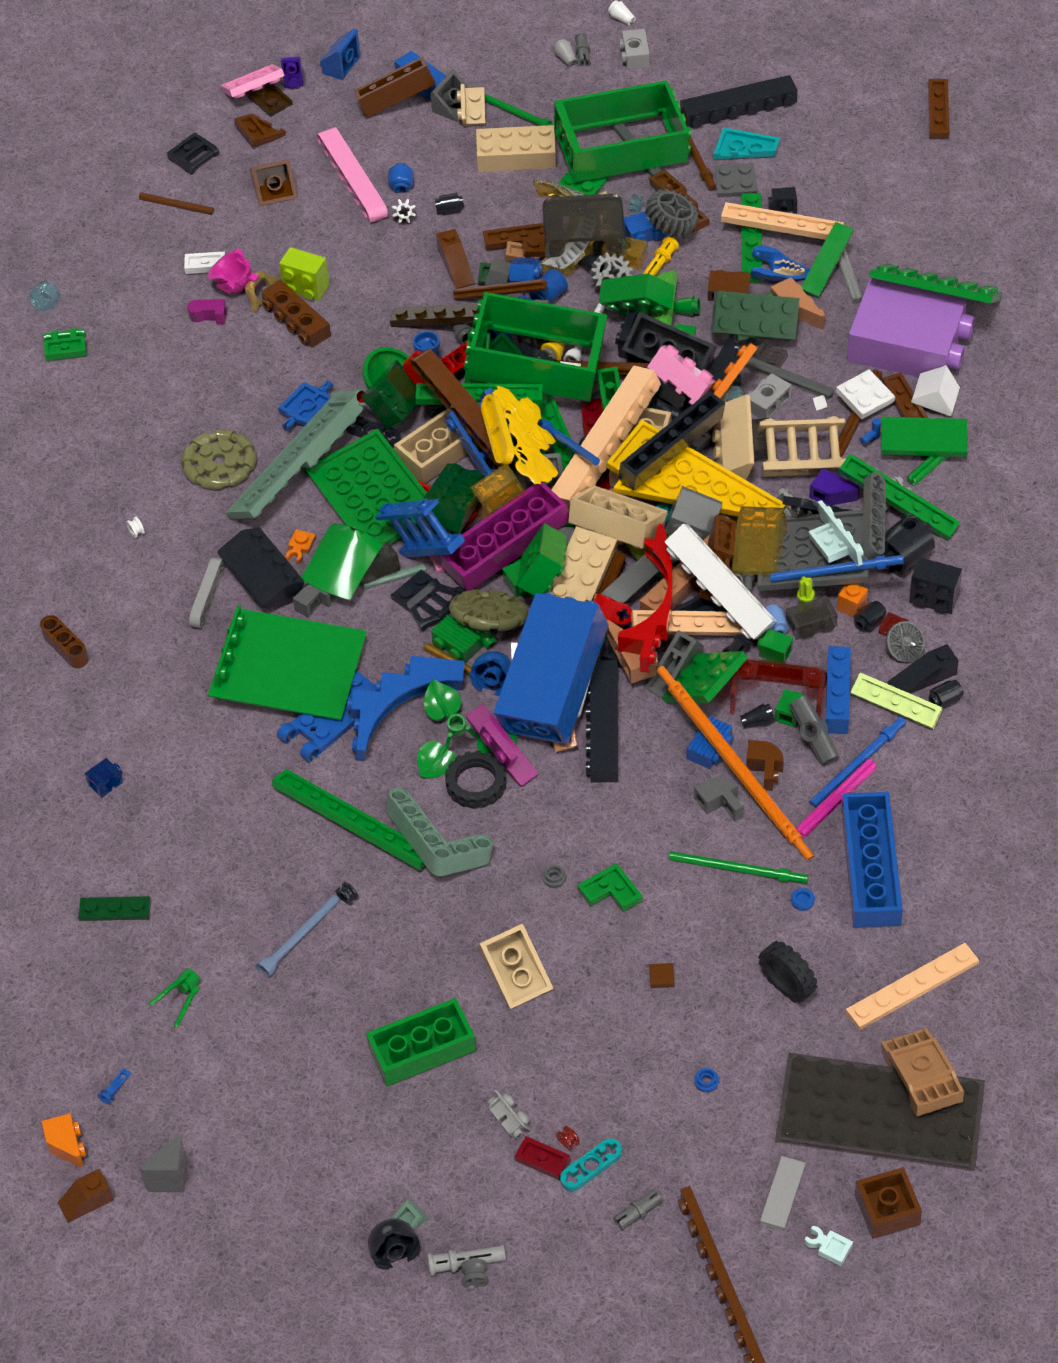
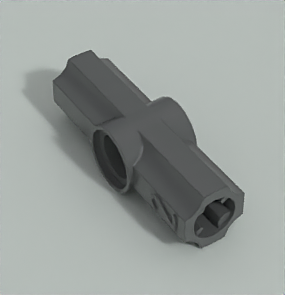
[789,695,839,765]

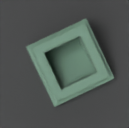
[392,1200,430,1230]

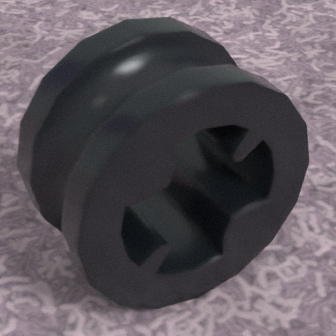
[335,882,358,905]

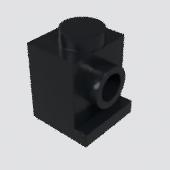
[768,187,798,214]

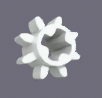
[392,199,416,223]

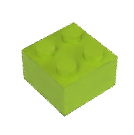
[279,247,330,301]

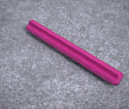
[796,759,877,838]

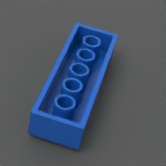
[841,792,903,927]

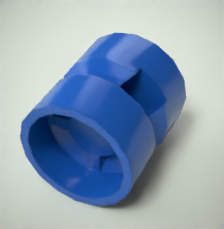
[413,331,441,359]

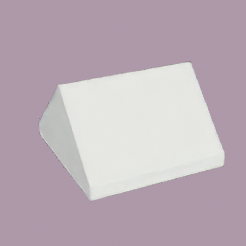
[911,366,960,416]

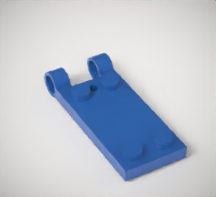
[277,670,376,762]

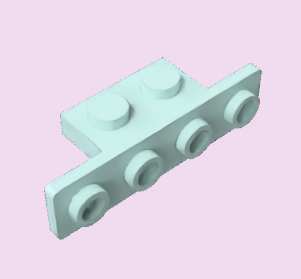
[809,500,864,566]

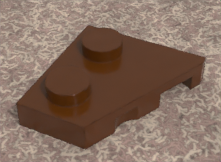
[234,113,286,147]

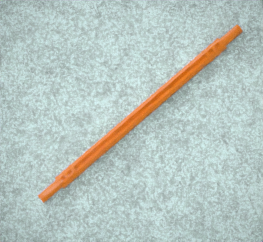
[657,666,815,861]

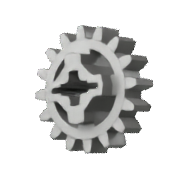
[589,252,633,289]

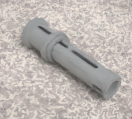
[427,1245,506,1276]

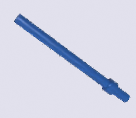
[537,419,600,466]
[770,555,904,582]
[809,717,906,808]

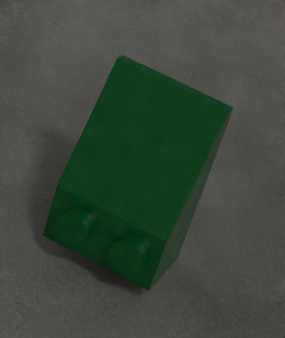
[361,360,416,429]

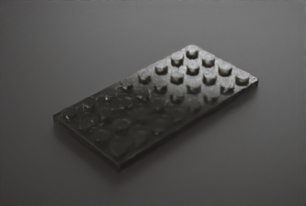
[775,1052,985,1171]

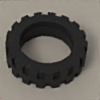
[445,750,506,809]
[758,941,818,1003]

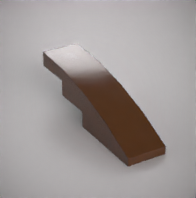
[648,170,710,233]
[699,514,736,602]

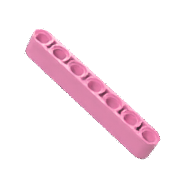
[317,127,388,224]

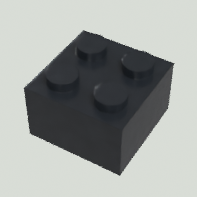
[909,557,962,614]

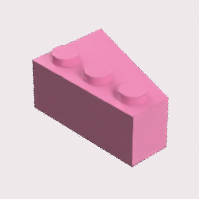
[647,345,716,404]

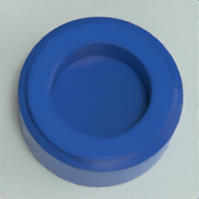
[791,888,815,911]

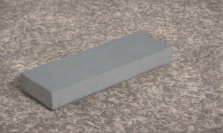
[760,1156,806,1231]

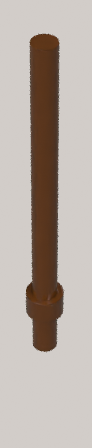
[689,138,716,191]

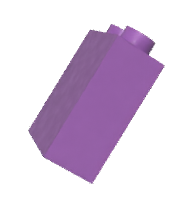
[847,278,975,377]

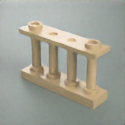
[757,416,846,477]

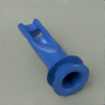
[98,1068,131,1105]

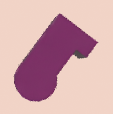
[187,299,227,325]

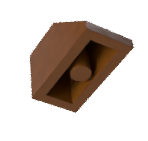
[58,1169,114,1223]

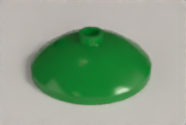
[362,347,409,389]

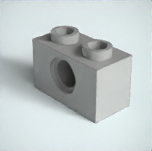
[619,29,650,69]
[747,373,792,420]

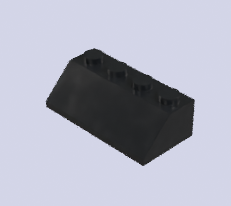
[217,527,305,609]

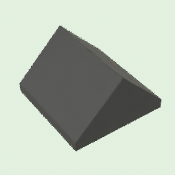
[431,69,469,122]
[139,1136,187,1192]

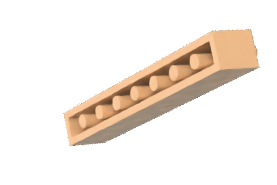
[552,366,661,511]

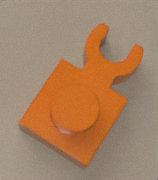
[286,529,316,564]

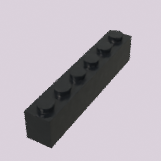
[680,75,798,128]
[618,391,725,491]
[586,660,618,783]

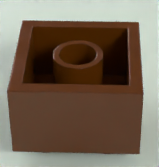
[855,1167,922,1239]

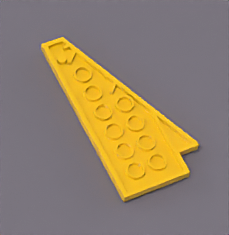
[606,420,786,520]

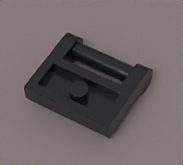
[167,132,220,175]

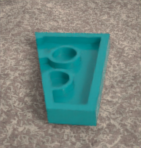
[713,127,780,159]

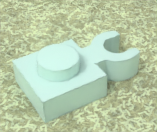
[804,1226,853,1266]

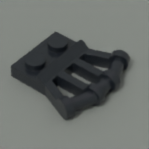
[391,569,465,632]

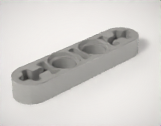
[189,557,224,629]

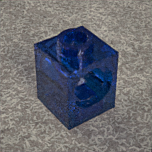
[85,758,123,798]

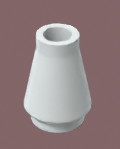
[608,0,636,26]

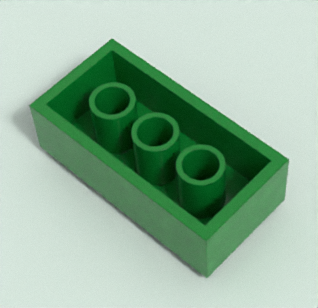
[366,998,476,1087]

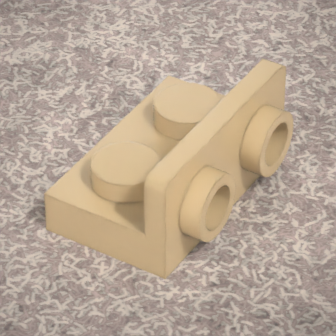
[457,84,486,126]

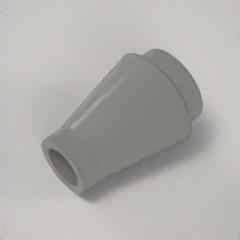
[554,39,578,67]

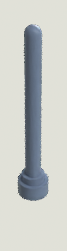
[256,895,340,978]

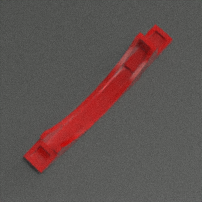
[618,523,673,673]

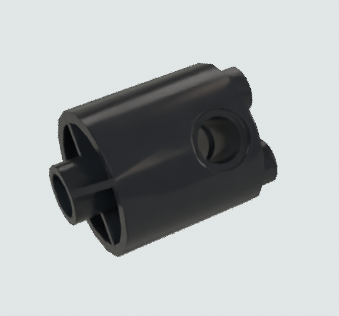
[881,513,935,575]

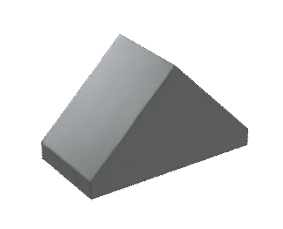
[485,258,511,286]

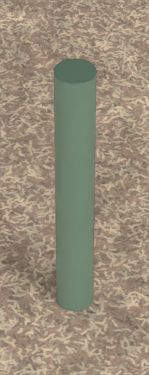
[362,564,427,589]

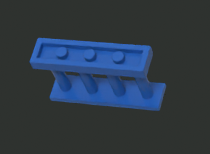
[445,387,525,484]
[375,499,465,558]

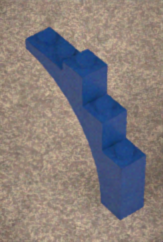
[347,656,464,761]

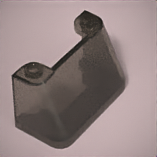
[542,194,626,258]

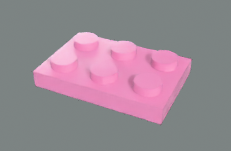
[220,64,284,98]

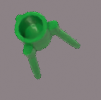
[149,968,200,1028]

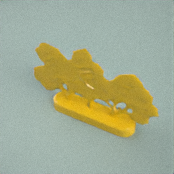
[481,386,558,484]

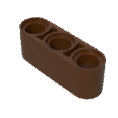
[40,615,88,668]

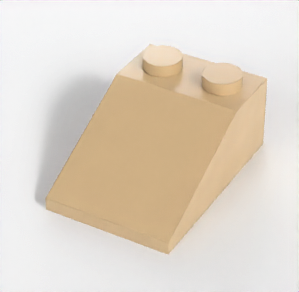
[477,924,554,1009]

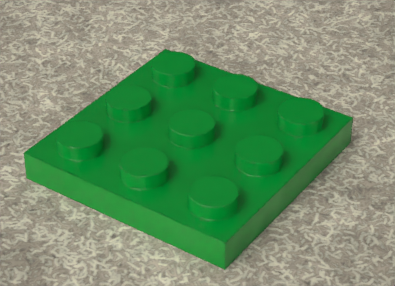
[661,651,747,704]

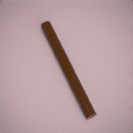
[139,192,215,215]

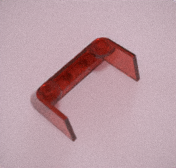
[730,658,827,719]

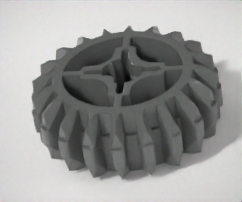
[645,189,699,238]

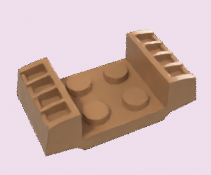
[881,1028,964,1117]

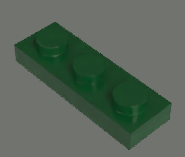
[78,896,151,921]

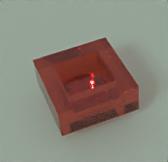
[879,612,909,636]

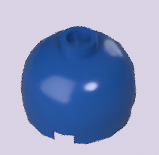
[470,651,512,696]

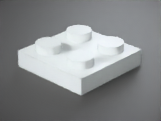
[836,369,895,420]

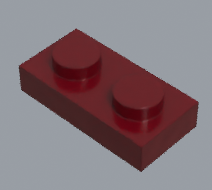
[514,1136,571,1180]

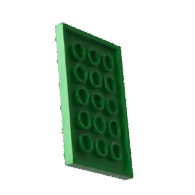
[869,263,1002,304]
[305,429,427,550]

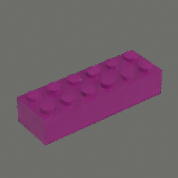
[439,481,569,591]

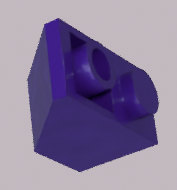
[281,57,303,88]
[809,469,860,505]

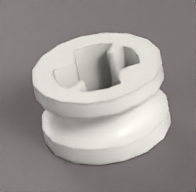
[126,517,145,538]

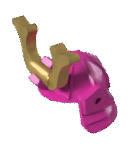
[207,249,279,312]

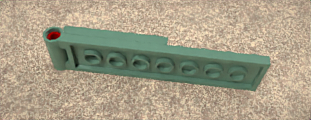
[225,388,366,519]

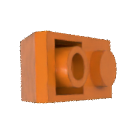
[41,1113,86,1167]

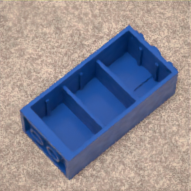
[494,593,608,745]

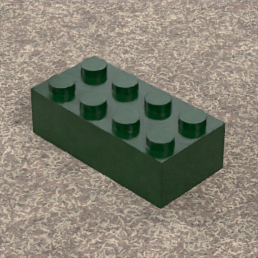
[711,291,800,340]
[423,463,488,533]

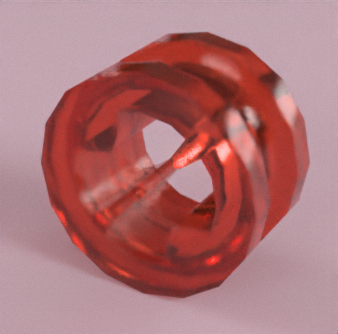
[556,1125,580,1151]

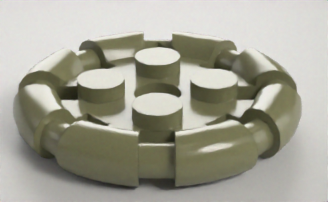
[181,429,257,490]
[449,589,529,632]

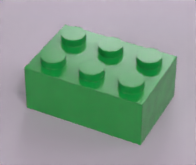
[599,273,675,317]
[517,523,567,596]

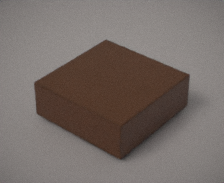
[649,963,674,988]

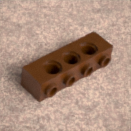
[261,280,331,348]

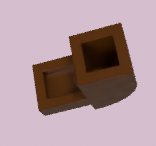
[747,740,784,791]

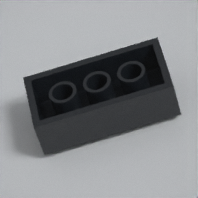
[622,312,717,371]

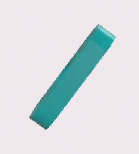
[560,1138,622,1192]

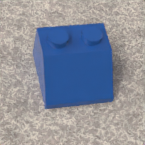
[320,28,360,80]

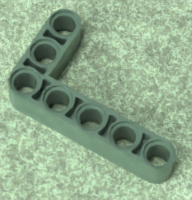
[386,787,493,876]

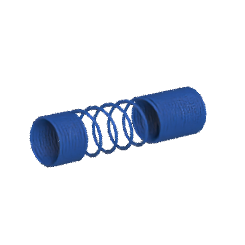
[487,269,568,343]

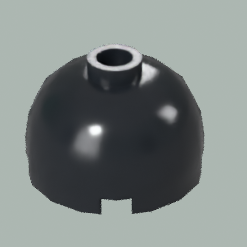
[368,1218,420,1270]

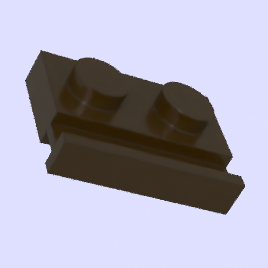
[248,82,293,117]

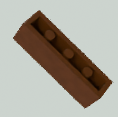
[354,57,436,117]

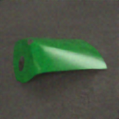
[302,523,384,600]

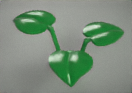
[417,679,517,779]

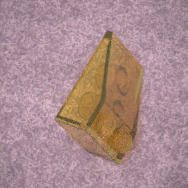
[732,506,787,575]

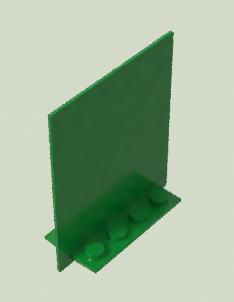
[208,604,367,720]

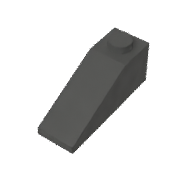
[645,630,704,697]

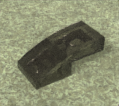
[744,337,788,368]

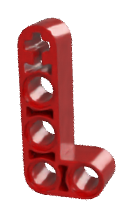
[403,341,468,386]

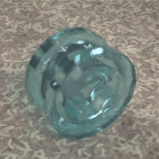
[628,194,644,214]

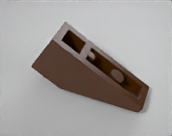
[436,229,475,289]

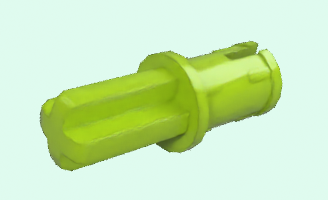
[797,576,815,613]

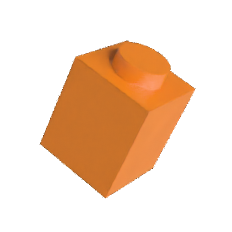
[837,583,868,618]

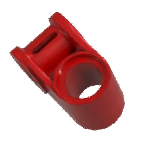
[593,593,632,625]

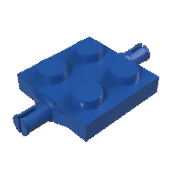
[278,380,333,431]

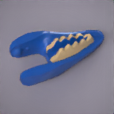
[751,246,810,282]

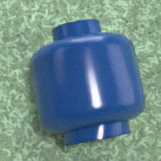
[388,163,414,193]

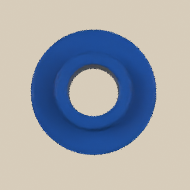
[694,1068,719,1092]

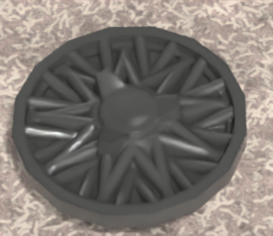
[886,621,925,663]

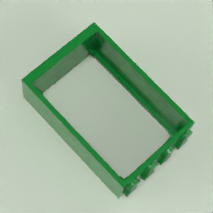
[554,80,691,183]
[464,292,607,402]

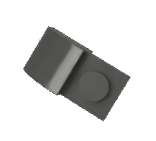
[694,778,744,822]

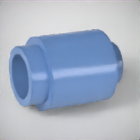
[766,605,789,634]

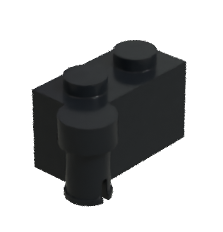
[650,376,686,421]

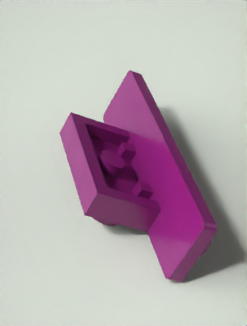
[466,704,538,787]

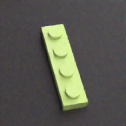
[850,673,943,729]

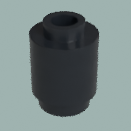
[435,192,464,215]
[854,601,886,632]
[928,680,964,709]

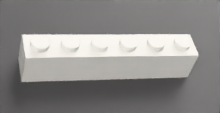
[665,524,777,639]

